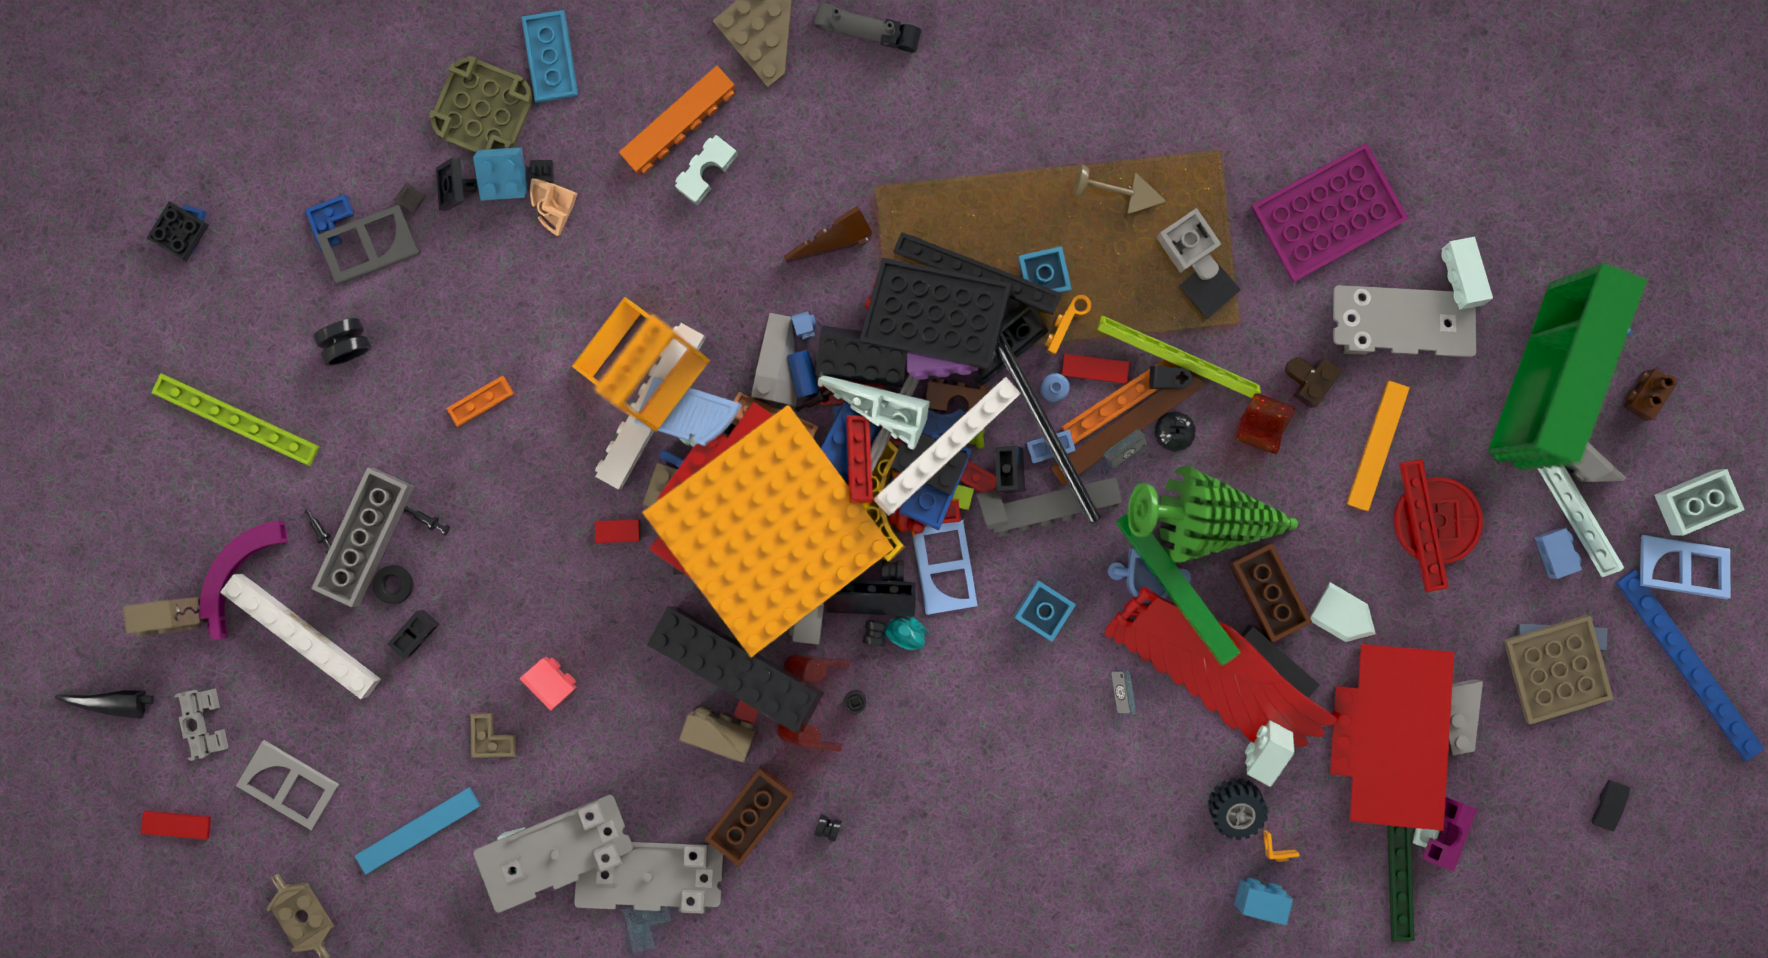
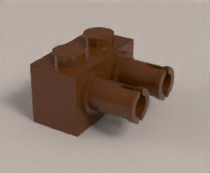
[1623,369,1678,421]

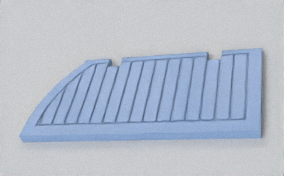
[635,377,741,446]

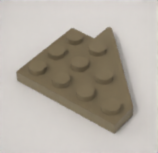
[713,0,792,89]

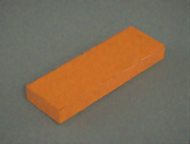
[446,375,515,427]

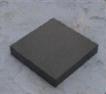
[1178,259,1241,319]

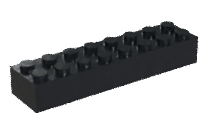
[647,606,824,733]

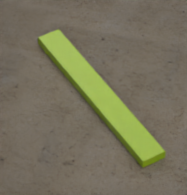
[1098,316,1261,401]
[151,373,320,466]

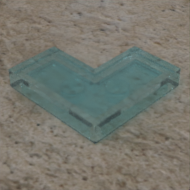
[623,906,672,953]

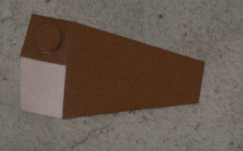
[784,205,872,263]

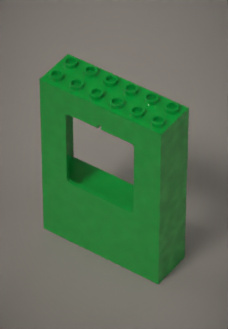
[1487,263,1647,471]

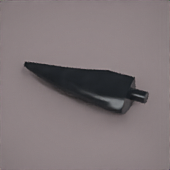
[55,690,154,719]

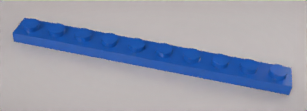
[1615,570,1765,761]

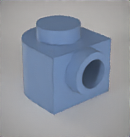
[791,311,817,340]

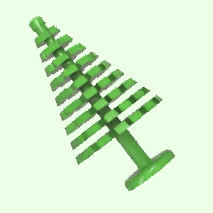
[1128,465,1298,562]

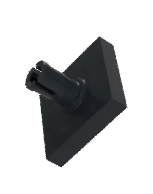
[436,158,477,211]

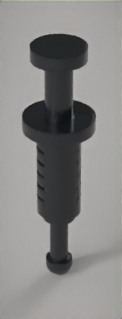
[795,388,835,412]
[404,506,450,536]
[305,509,331,554]

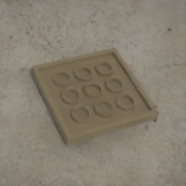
[1503,615,1613,725]

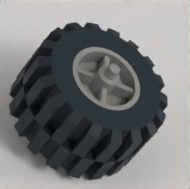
[1208,778,1268,840]

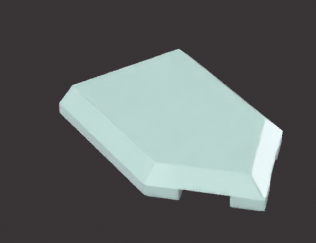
[1310,582,1376,642]

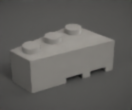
[789,601,825,645]
[1448,679,1483,755]

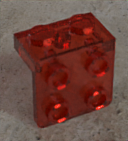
[1235,393,1295,455]

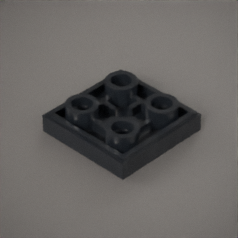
[146,201,209,262]

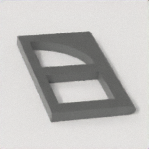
[316,205,420,285]

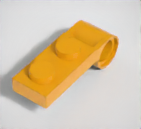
[1045,295,1091,356]

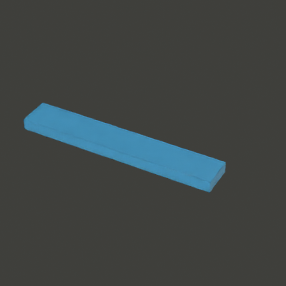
[355,787,481,875]

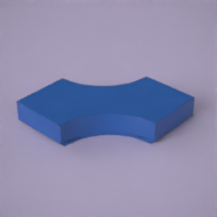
[922,408,966,437]

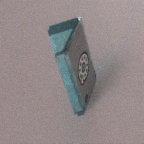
[1103,429,1148,470]
[1111,668,1136,714]

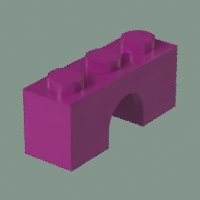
[1422,797,1477,871]

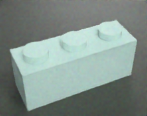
[1442,237,1493,310]

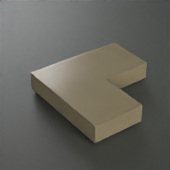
[470,713,516,758]

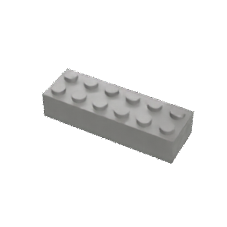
[311,468,415,607]

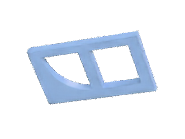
[912,520,978,615]
[1640,535,1731,599]

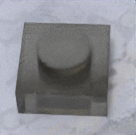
[394,182,426,213]

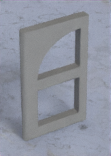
[236,740,339,830]

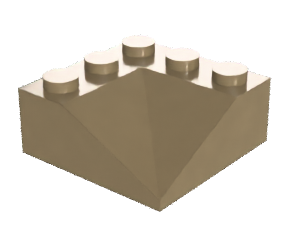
[679,706,757,763]

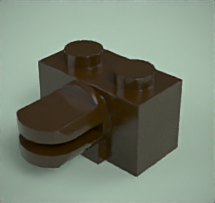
[1285,357,1342,408]

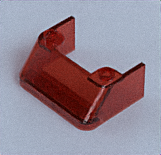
[778,654,851,751]

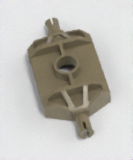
[267,873,334,958]

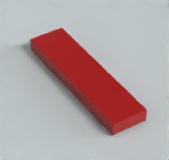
[846,415,873,503]

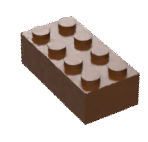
[1228,543,1313,642]
[704,765,795,867]

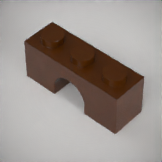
[925,378,990,412]

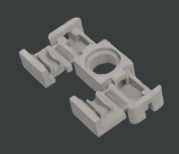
[174,688,228,761]

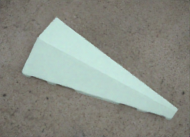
[818,375,930,449]

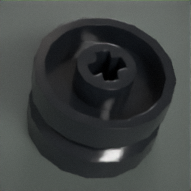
[313,318,372,366]

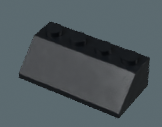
[971,299,1049,386]

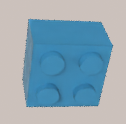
[473,147,528,200]
[1017,246,1072,294]
[1013,580,1076,642]
[1234,878,1293,926]

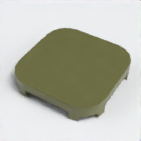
[429,56,533,153]

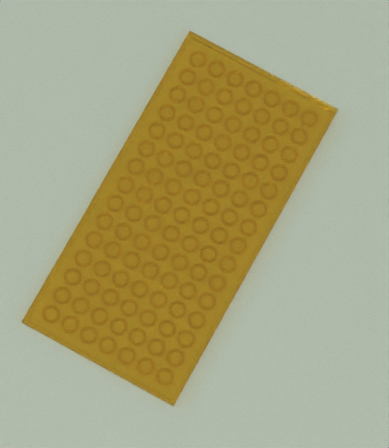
[875,150,1240,345]

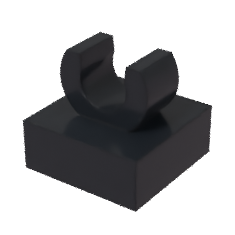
[530,160,554,183]

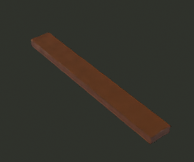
[1050,370,1205,486]

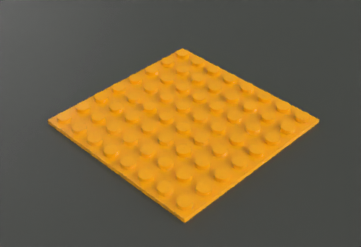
[642,405,894,657]

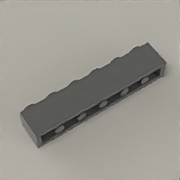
[992,477,1123,536]

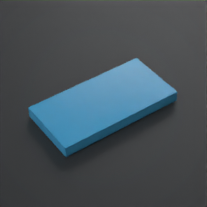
[521,10,578,103]

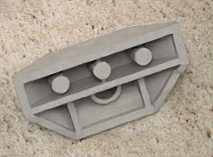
[1564,442,1626,482]

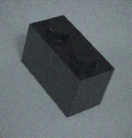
[995,446,1025,493]

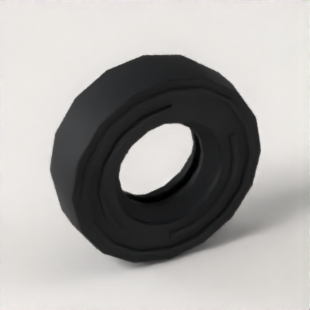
[372,565,413,604]

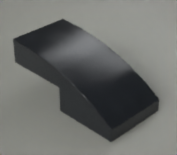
[1591,780,1630,832]

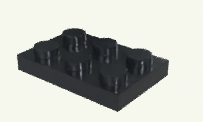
[890,433,968,496]

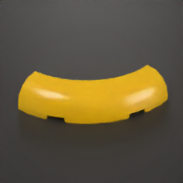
[861,441,905,562]

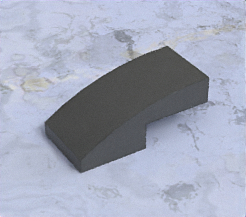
[976,489,1009,530]

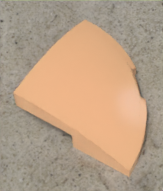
[530,178,577,236]

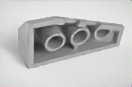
[751,313,797,406]

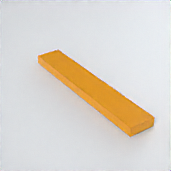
[1346,380,1410,511]

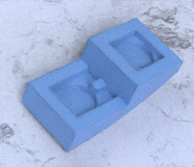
[1026,430,1076,464]

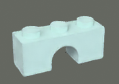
[675,135,738,206]

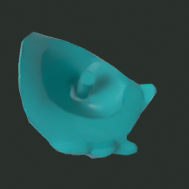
[885,617,929,650]

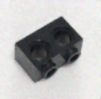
[387,610,440,659]

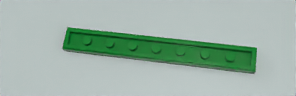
[1115,513,1241,666]

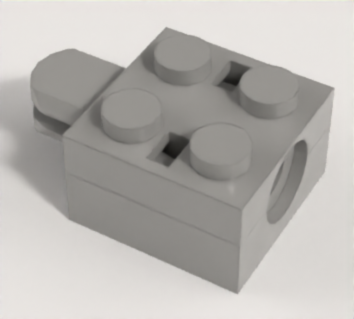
[1156,208,1222,280]

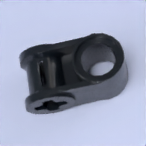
[1149,366,1192,389]

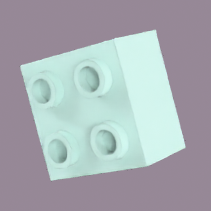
[1245,720,1294,787]

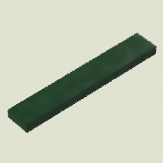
[1387,825,1415,942]

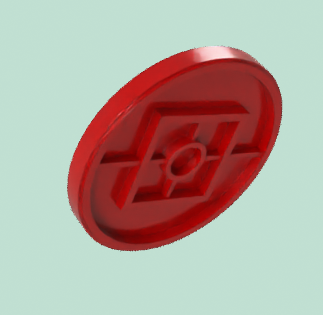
[1393,477,1483,564]

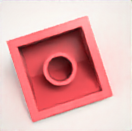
[520,657,577,711]

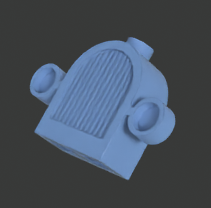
[1107,548,1191,605]

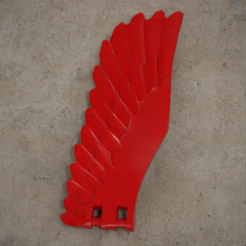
[1105,586,1337,748]

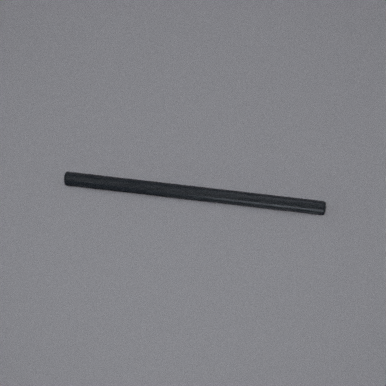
[996,331,1100,523]

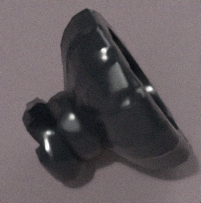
[1155,411,1196,452]

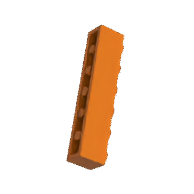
[619,66,736,175]

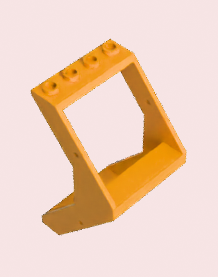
[572,297,710,431]

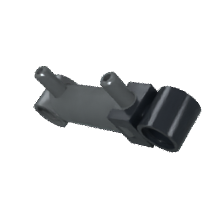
[813,3,922,53]

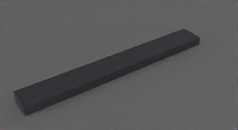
[893,232,1063,316]

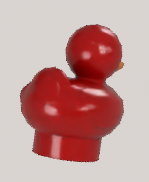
[890,507,925,537]

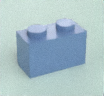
[1534,528,1582,579]

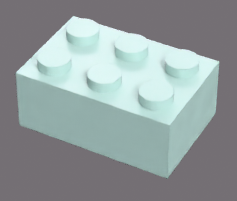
[1654,469,1744,535]

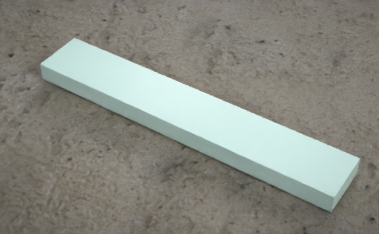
[1538,465,1624,577]

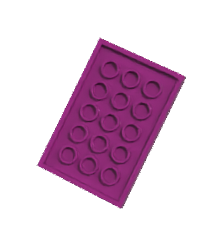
[1251,143,1409,283]

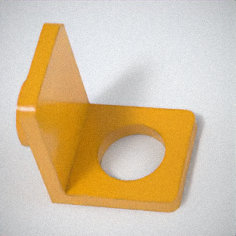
[1263,830,1299,862]

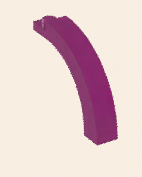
[199,521,288,640]

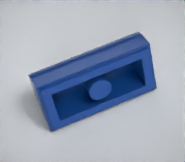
[787,350,819,398]

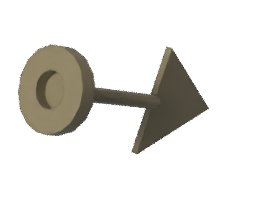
[1073,165,1167,214]

